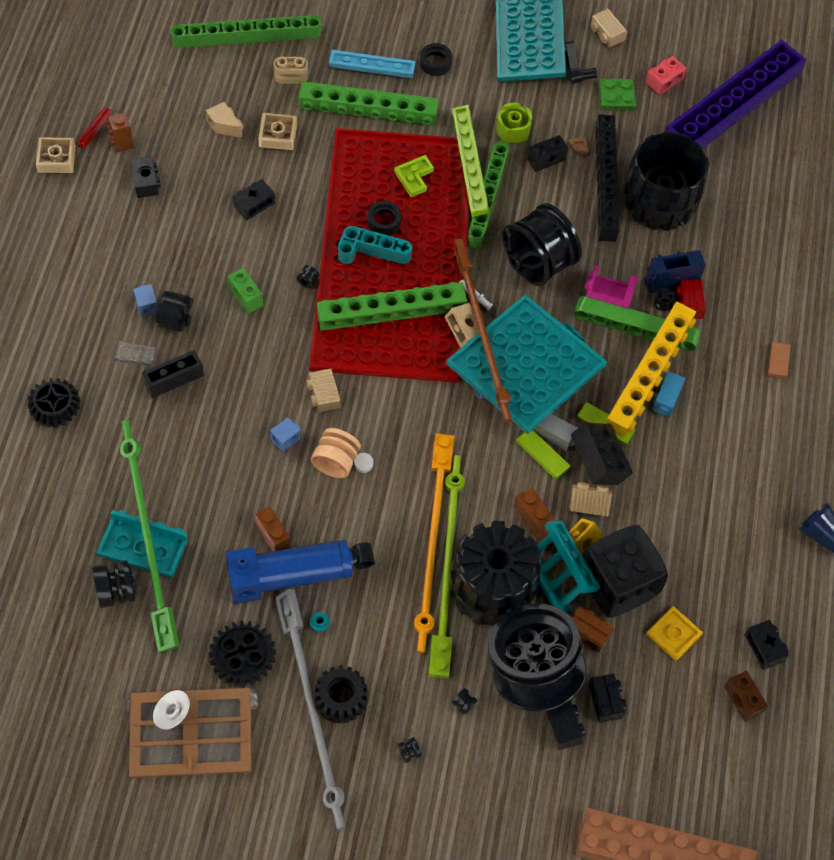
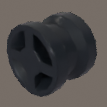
[296,265,319,288]
[654,288,674,311]
[452,688,478,715]
[398,737,422,763]

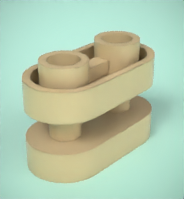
[273,57,308,84]

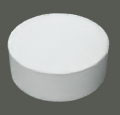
[354,453,373,473]

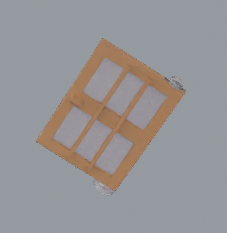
[126,688,258,778]

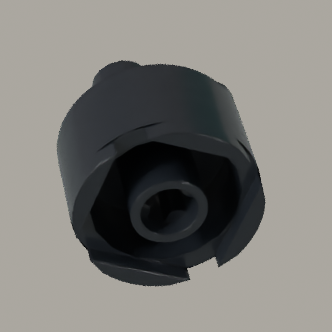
[156,291,193,332]

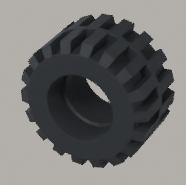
[315,665,367,723]

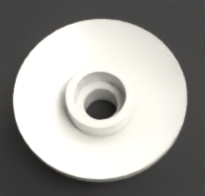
[153,690,190,730]

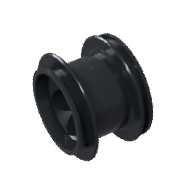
[488,604,587,711]

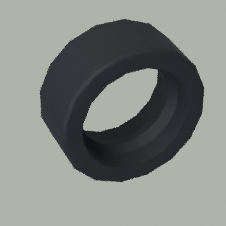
[420,43,452,76]
[367,201,402,236]

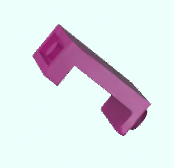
[585,265,638,309]

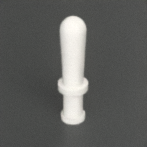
[459,280,493,311]

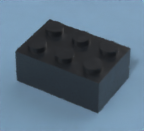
[571,422,633,485]

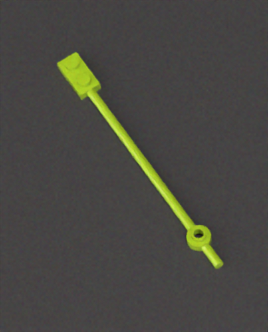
[428,455,465,678]

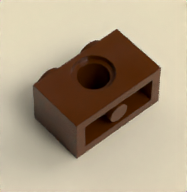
[724,670,768,722]

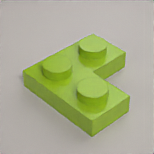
[394,155,434,198]

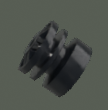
[92,560,136,608]

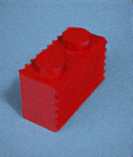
[676,279,706,319]

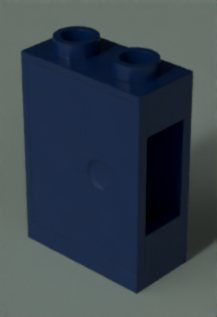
[644,250,706,293]

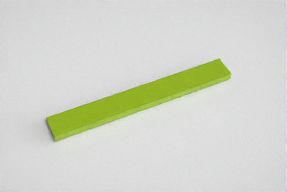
[452,105,490,217]

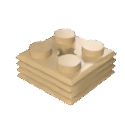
[258,113,297,150]
[36,137,76,173]

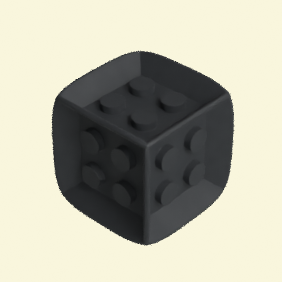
[582,525,668,618]

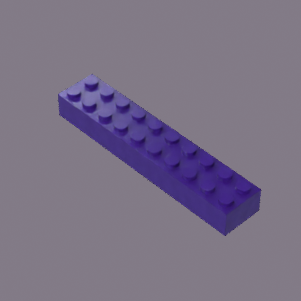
[665,40,807,148]

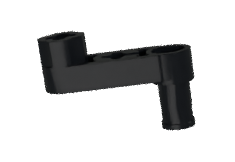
[564,41,597,83]

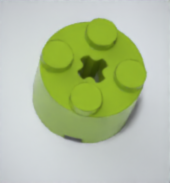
[496,103,532,144]

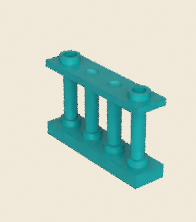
[537,520,601,614]

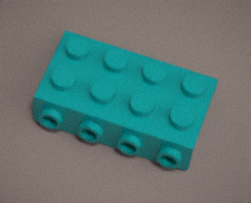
[96,510,188,579]

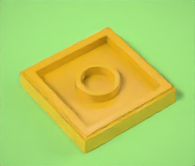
[646,606,703,662]

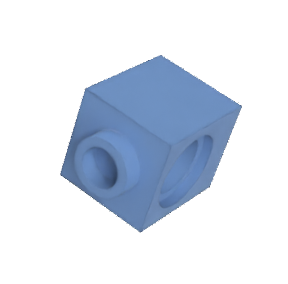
[133,284,158,317]
[270,417,301,452]

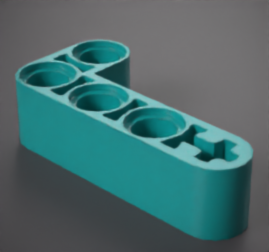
[338,226,412,264]

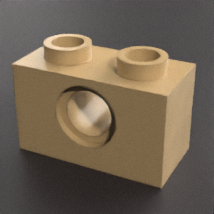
[444,303,479,348]

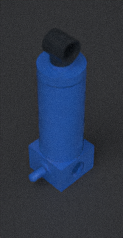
[226,539,375,604]

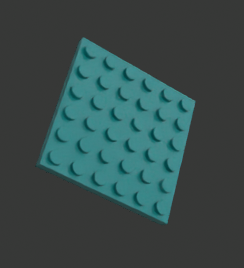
[446,294,607,434]

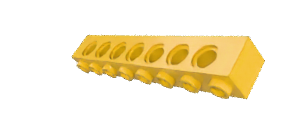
[606,301,696,436]

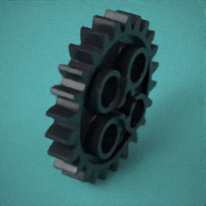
[209,620,276,687]

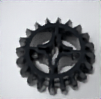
[27,378,80,428]

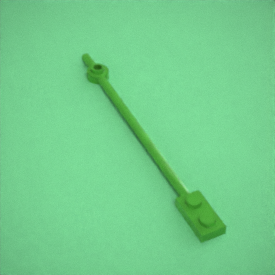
[120,420,180,653]

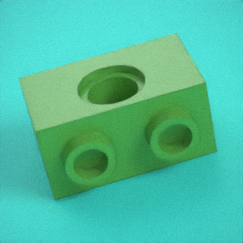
[227,268,263,314]

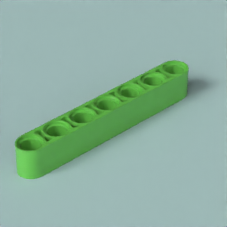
[468,142,509,248]
[574,296,701,351]

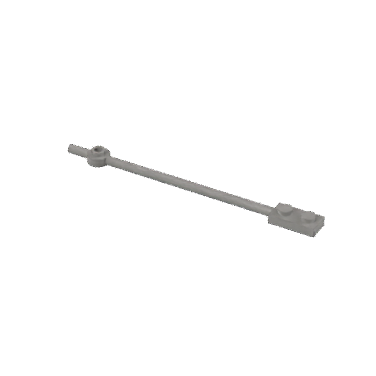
[275,589,345,830]

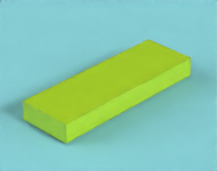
[577,402,636,447]
[516,430,571,480]

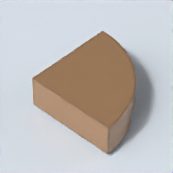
[568,138,589,156]

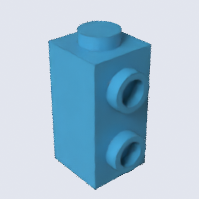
[651,371,685,417]

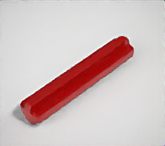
[77,107,112,149]

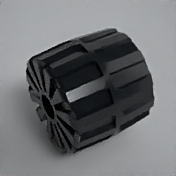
[624,132,709,230]
[450,521,541,627]

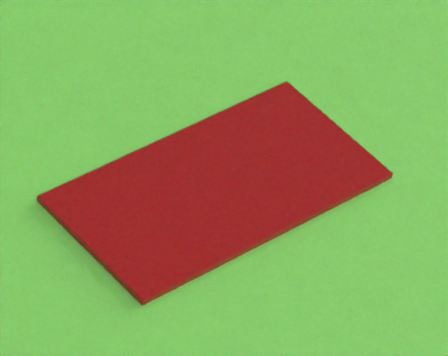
[309,128,470,383]

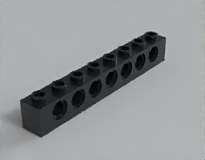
[595,114,619,242]

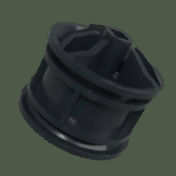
[502,203,582,286]

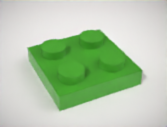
[599,79,636,110]

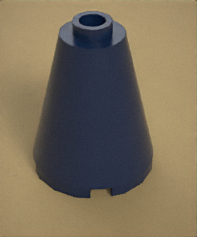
[798,502,834,553]

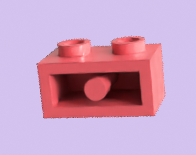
[646,56,687,95]

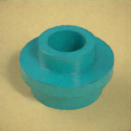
[310,612,330,632]

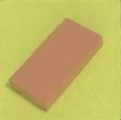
[768,341,791,379]

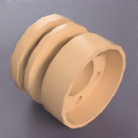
[311,428,361,478]

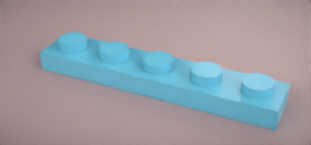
[329,50,415,79]

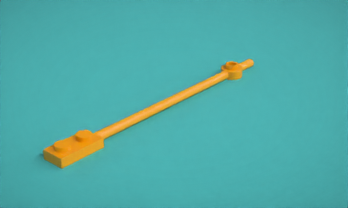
[414,433,454,654]

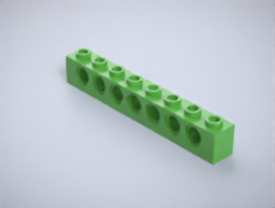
[299,81,439,126]
[317,282,467,331]

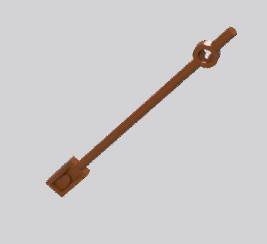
[454,238,512,423]

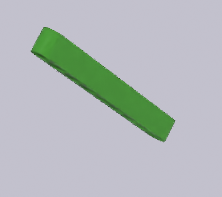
[170,15,321,48]

